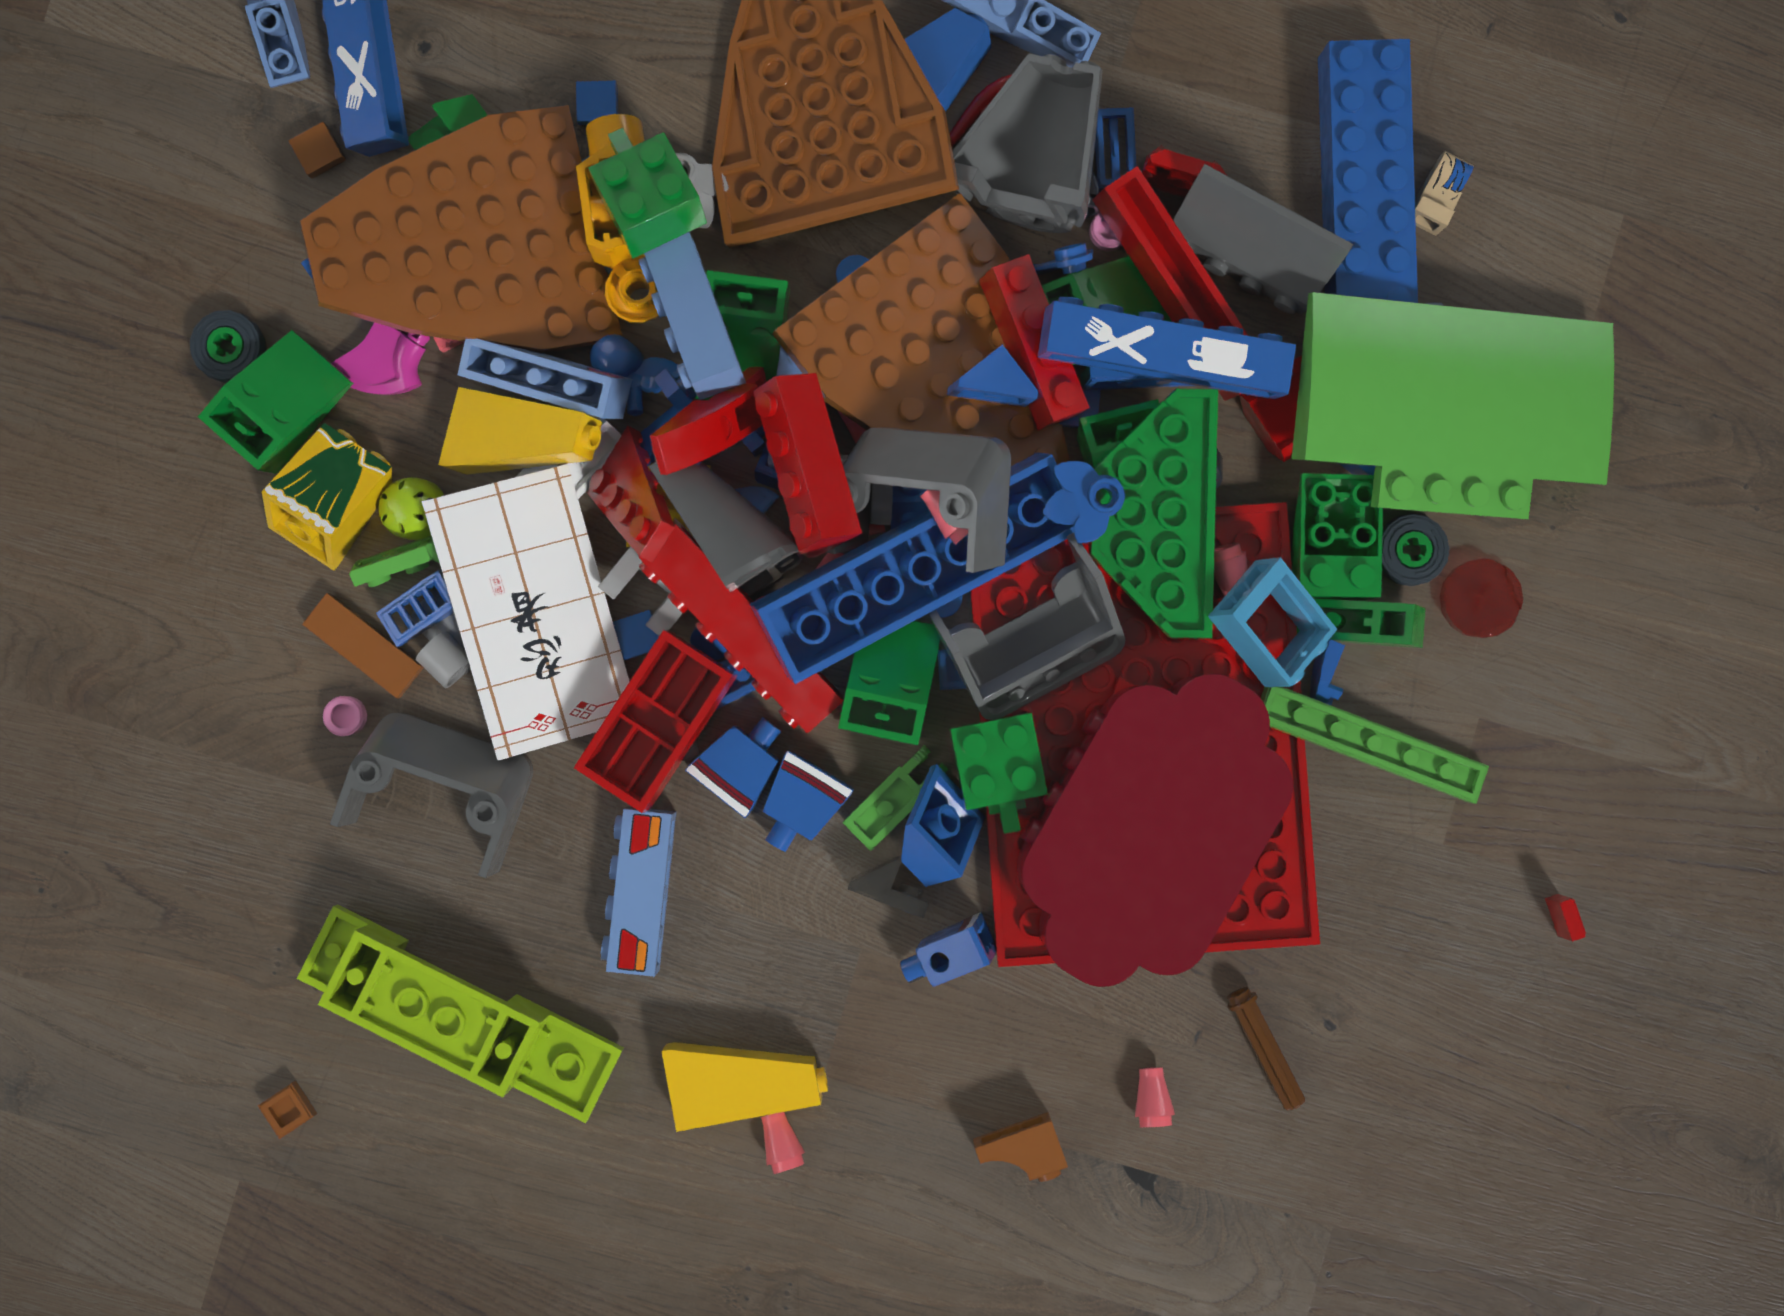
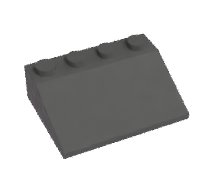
[1173,164,1353,315]

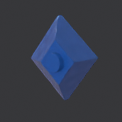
[901,764,986,887]

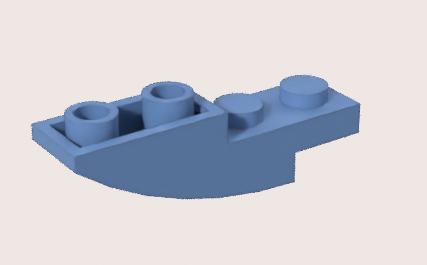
[245,0,310,88]
[942,0,1101,67]

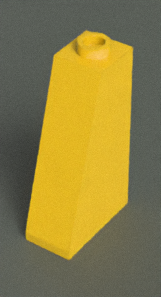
[438,387,602,475]
[662,1042,828,1132]

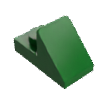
[408,94,488,150]

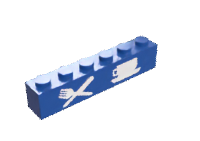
[322,0,409,157]
[1038,297,1296,399]

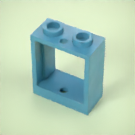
[1208,557,1337,687]

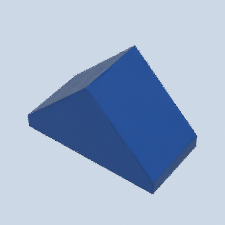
[947,344,1038,407]

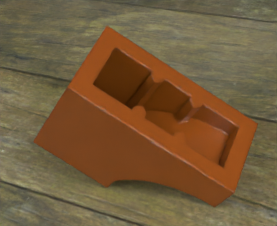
[973,1112,1068,1182]

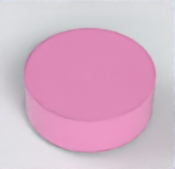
[1089,211,1122,251]
[323,696,367,736]

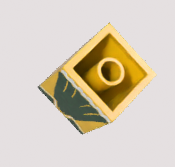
[262,423,392,571]

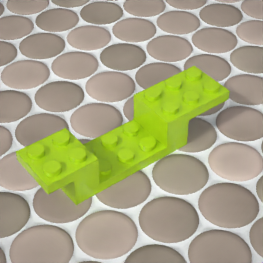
[297,904,624,1123]

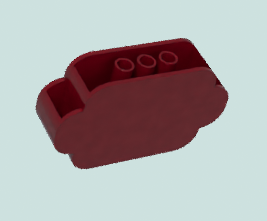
[1017,674,1293,987]

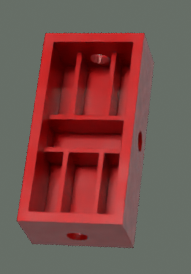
[574,630,738,813]

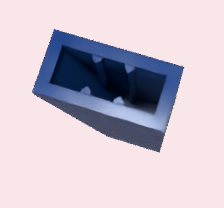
[905,8,992,112]

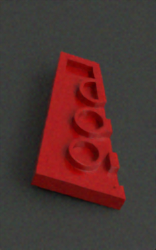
[586,425,675,563]

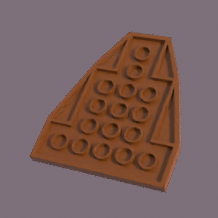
[712,0,959,248]
[300,105,622,353]
[772,193,1070,466]

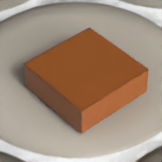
[288,122,346,179]
[258,1080,317,1139]

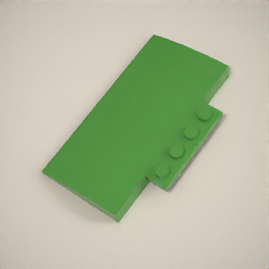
[1292,292,1614,519]

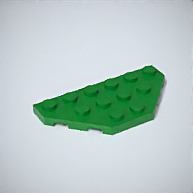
[1089,388,1218,638]

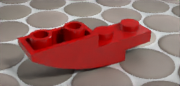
[650,367,767,475]

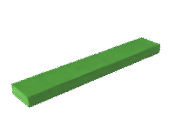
[1261,687,1489,804]

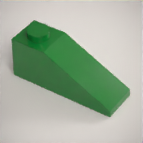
[1296,599,1426,648]

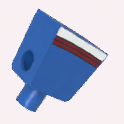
[685,717,781,818]
[763,750,854,852]
[900,912,996,987]

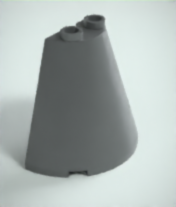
[953,54,1103,233]
[649,457,805,600]

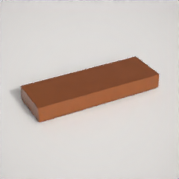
[302,593,423,698]

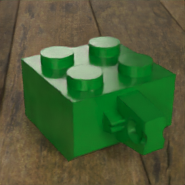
[588,128,707,259]
[949,713,1048,834]

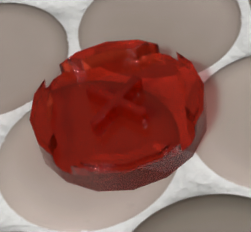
[1439,558,1524,639]

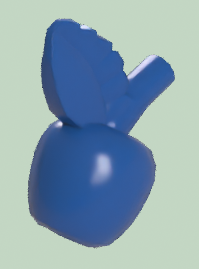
[590,334,680,416]

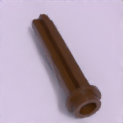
[1227,987,1305,1111]

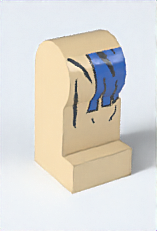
[1415,151,1474,236]

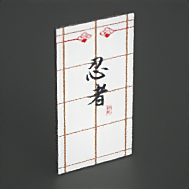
[422,464,629,761]

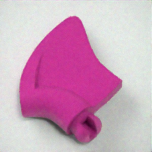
[331,323,430,395]

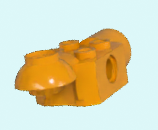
[576,114,659,323]

